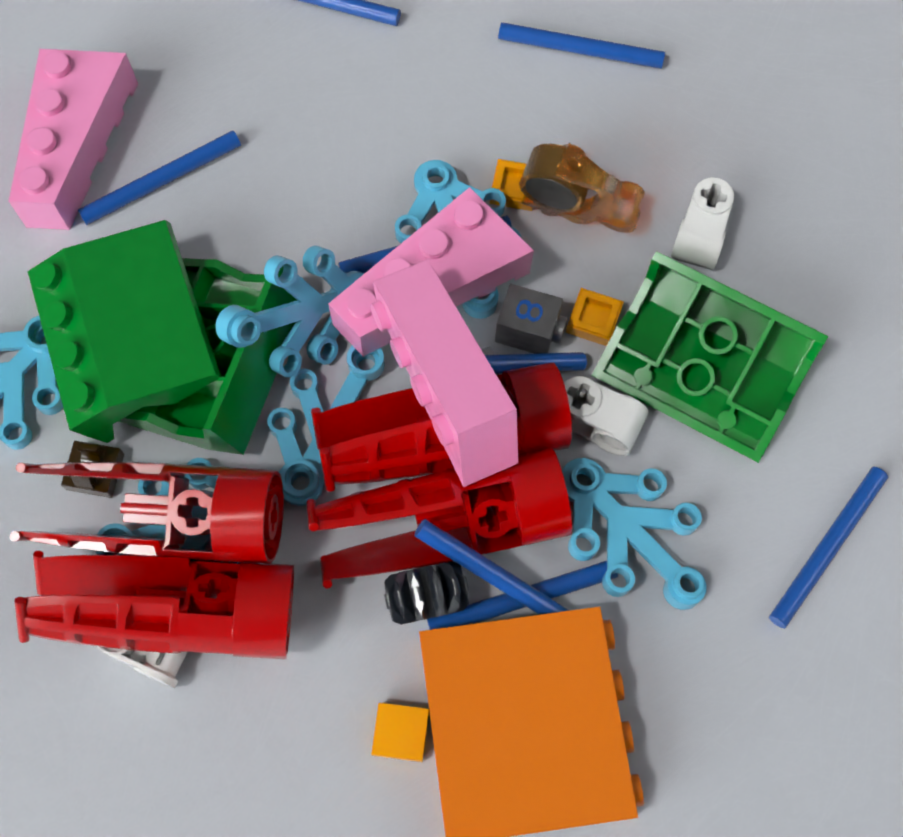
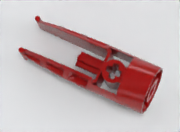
[311,362,572,492]
[306,447,572,589]
[10,462,284,564]
[14,551,294,659]

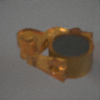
[519,143,645,233]

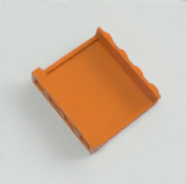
[419,606,644,837]

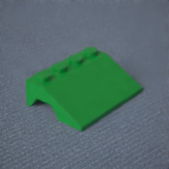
[27,220,221,443]
[591,251,828,463]
[118,258,297,455]

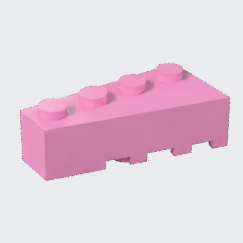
[9,49,138,230]
[328,187,534,356]
[370,259,518,487]

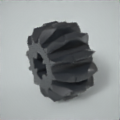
[384,561,469,625]

